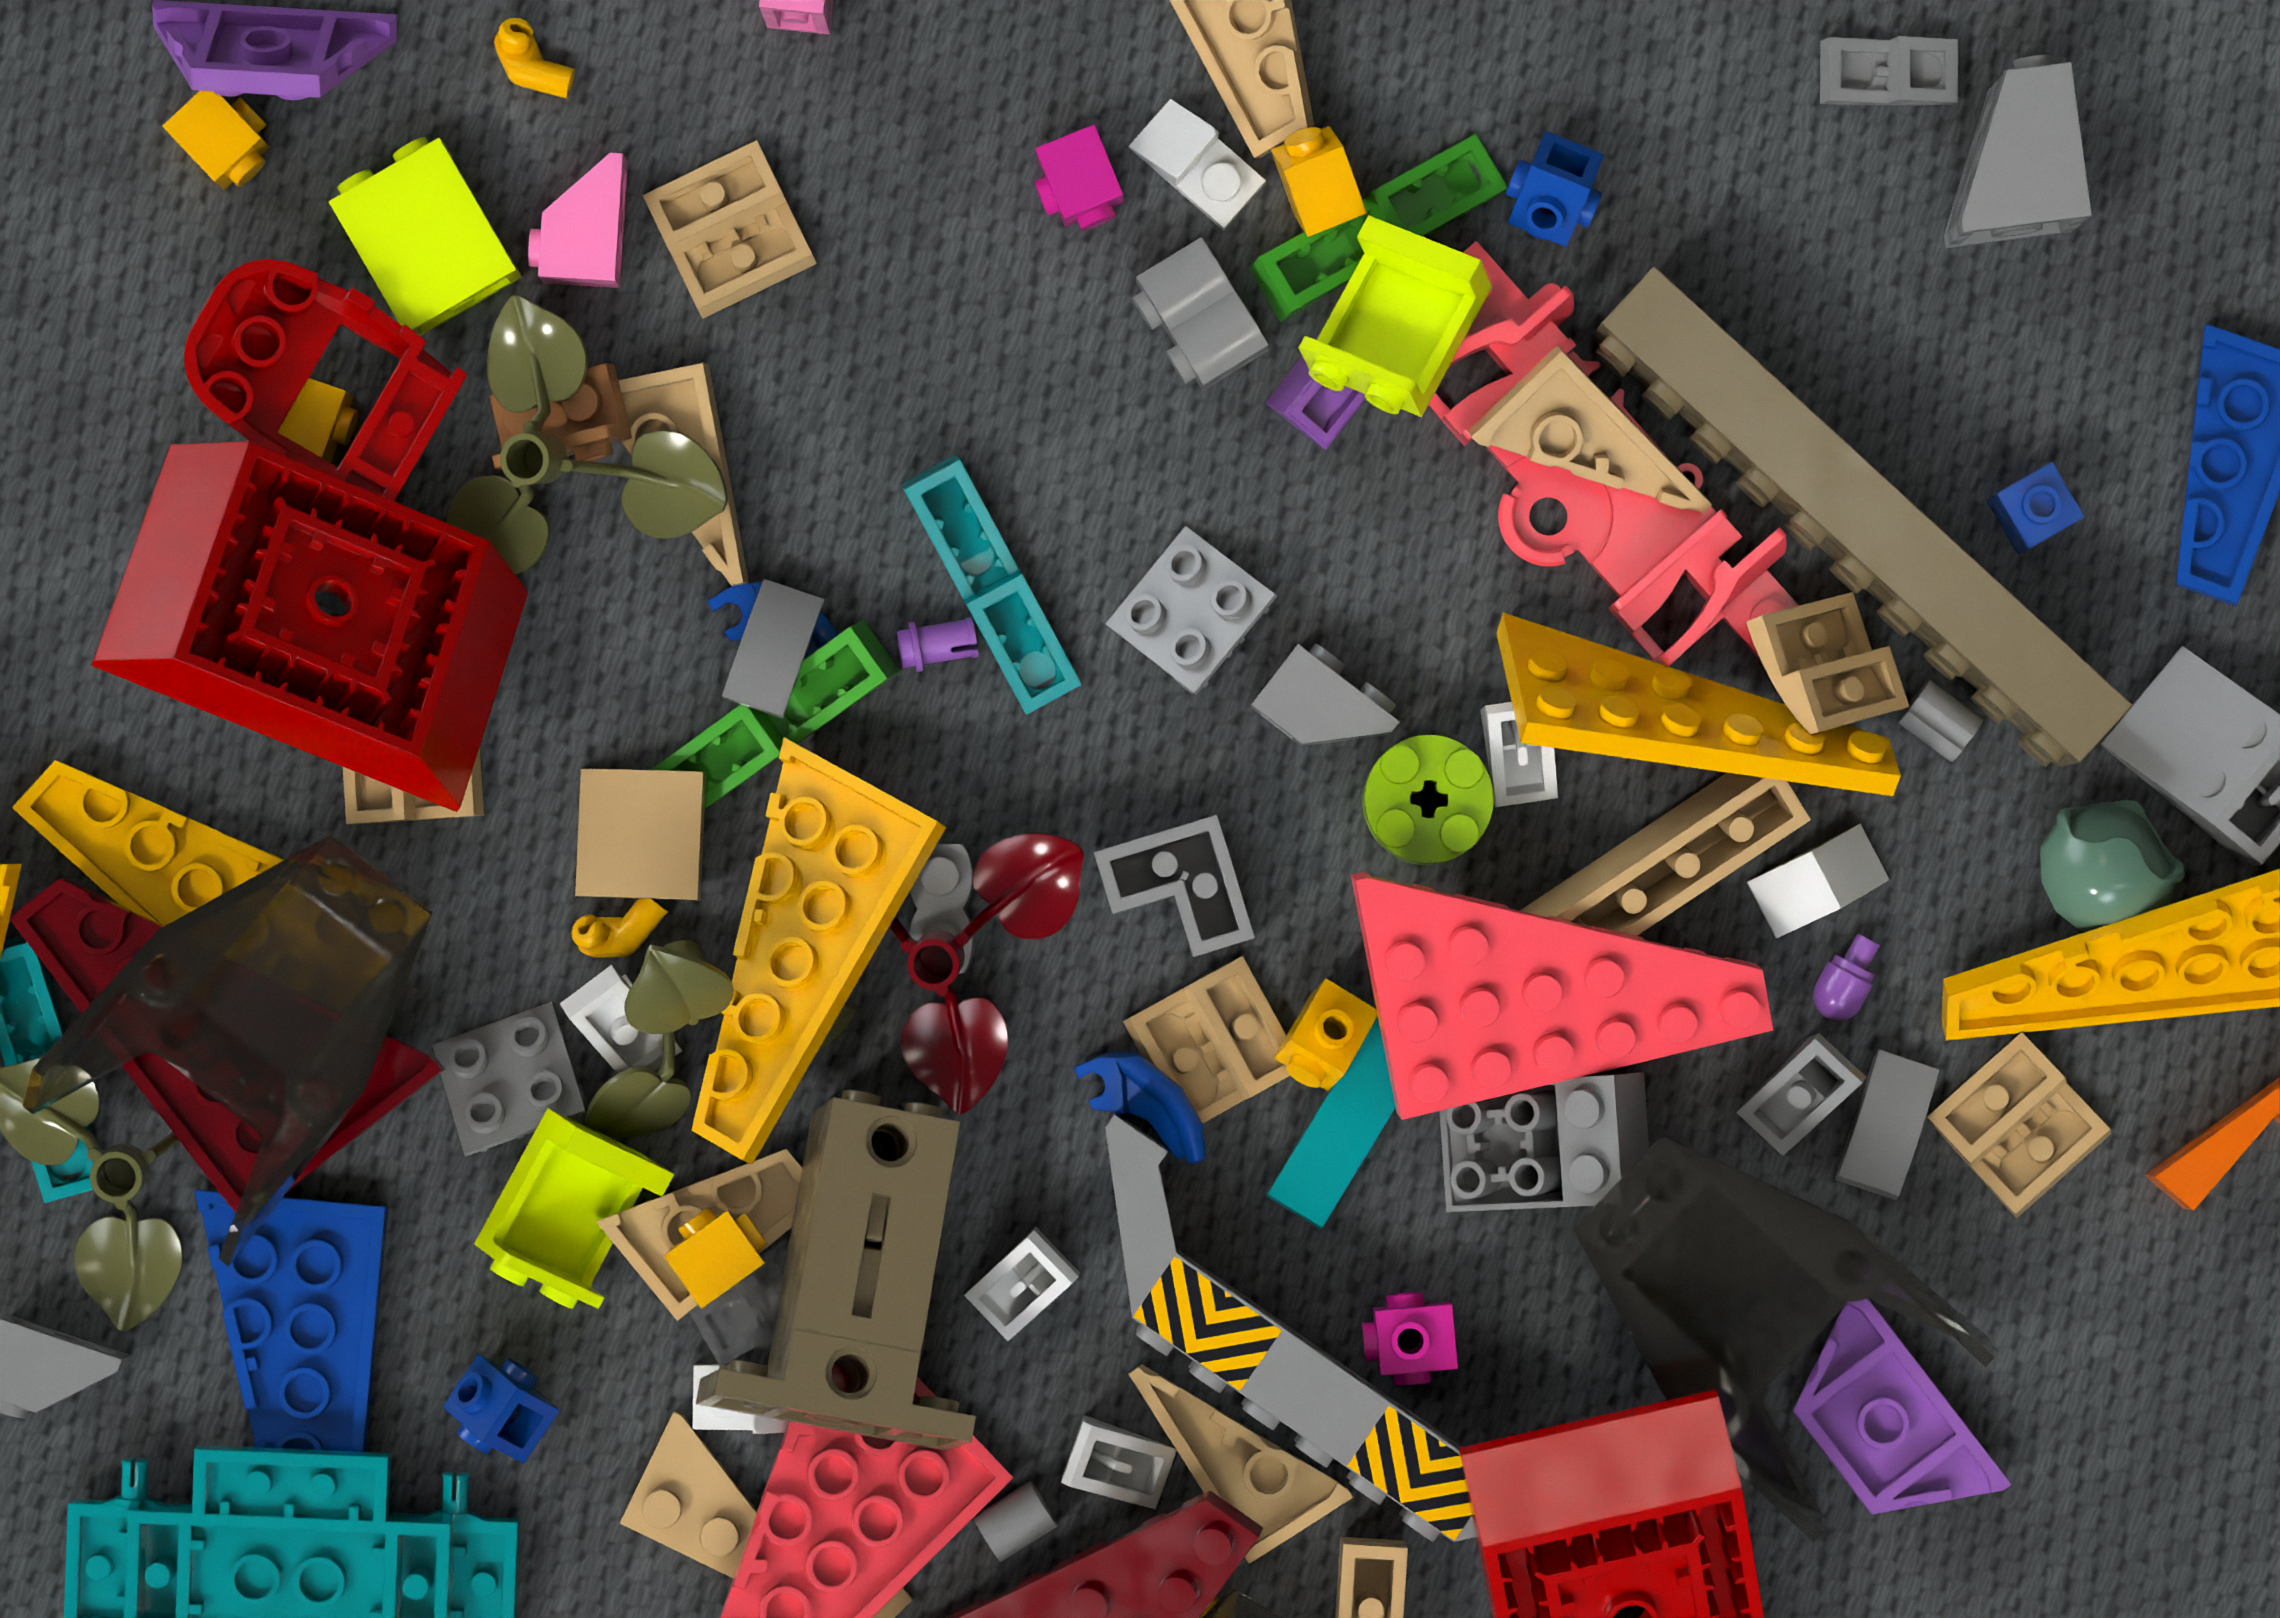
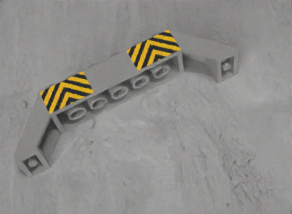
[1105,1113,1476,1542]

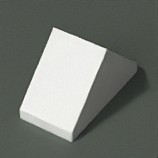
[1480,702,1558,807]
[1747,824,1889,938]
[964,1227,1080,1341]
[1061,1415,1177,1510]

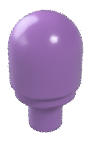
[1813,933,1880,1021]

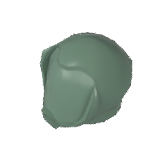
[2040,800,2184,932]

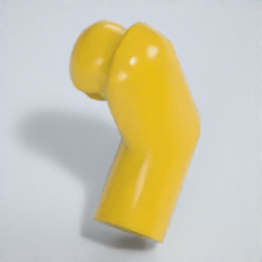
[494,17,575,99]
[571,898,668,958]

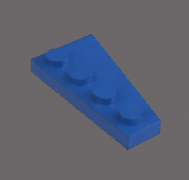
[2176,324,2280,607]

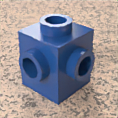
[1505,130,1604,247]
[443,1354,560,1464]

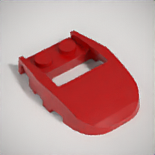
[184,259,468,501]

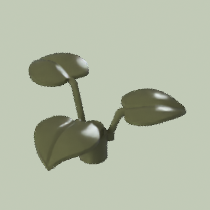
[446,295,728,576]
[584,940,856,1138]
[0,1057,183,1332]

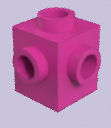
[1362,1292,1458,1386]

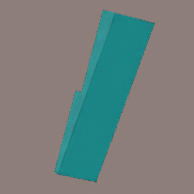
[901,454,1082,715]
[0,935,94,1203]
[1266,1016,1396,1229]

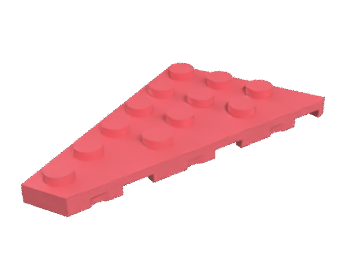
[1351,872,1773,1120]
[720,1364,1013,1618]

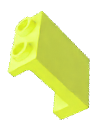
[328,137,522,336]
[1298,215,1492,417]
[474,1108,674,1309]

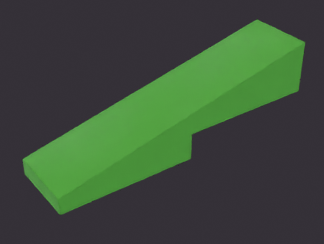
[1249,134,1508,322]
[651,619,900,810]

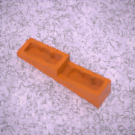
[2145,1077,2280,1211]

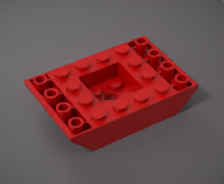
[91,441,528,812]
[1459,1389,1764,1618]

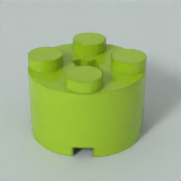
[1362,735,1494,865]

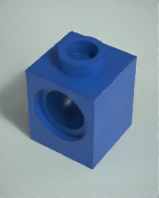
[1986,462,2084,554]

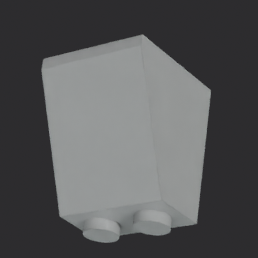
[1944,55,2092,248]

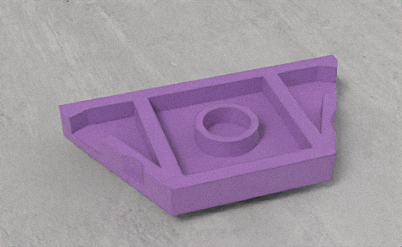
[152,0,398,100]
[1792,1286,2011,1515]

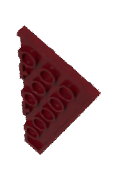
[10,878,445,1224]
[945,1490,1263,1618]

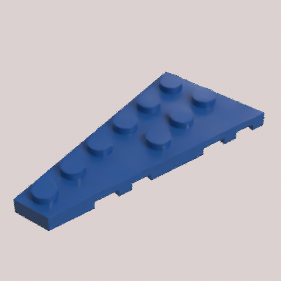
[194,1189,389,1452]

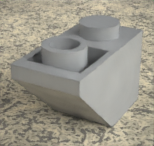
[1250,643,1400,746]

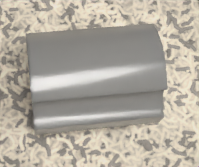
[1897,679,1984,762]
[973,1481,1058,1562]

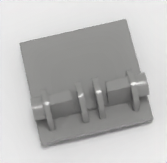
[1105,526,1277,695]
[432,1001,589,1156]

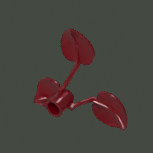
[889,833,1084,1115]

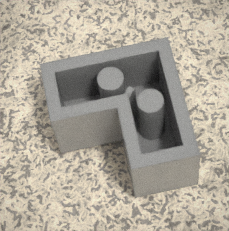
[1094,815,1255,957]

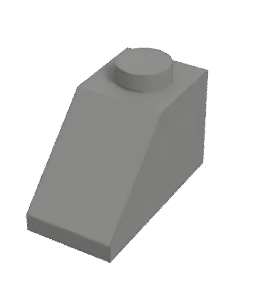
[0,1315,132,1419]

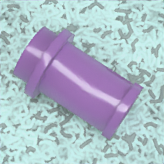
[896,617,979,673]

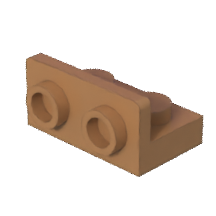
[489,363,632,469]

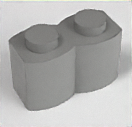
[1132,237,1268,391]
[909,844,974,973]

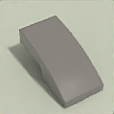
[1820,36,1958,106]
[722,579,825,719]
[1836,1049,1939,1200]

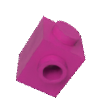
[1034,124,1124,231]

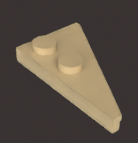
[1468,345,1712,513]
[618,363,749,586]
[1128,1364,1353,1564]
[620,1411,757,1578]

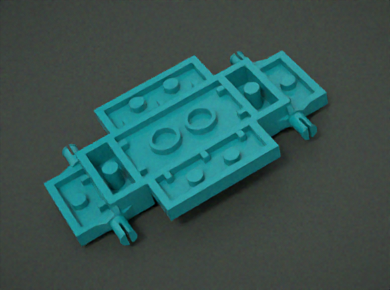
[64,1445,521,1618]

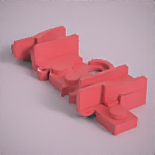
[1428,241,1799,667]

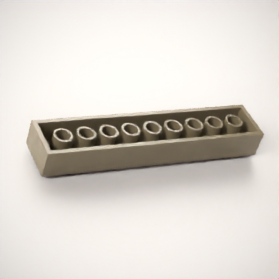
[1591,267,2132,767]

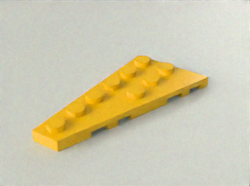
[1496,612,1901,796]
[691,737,946,1165]
[12,760,428,1014]
[1941,869,2280,1041]

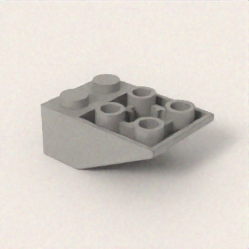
[2100,646,2280,866]
[1439,1072,1653,1212]

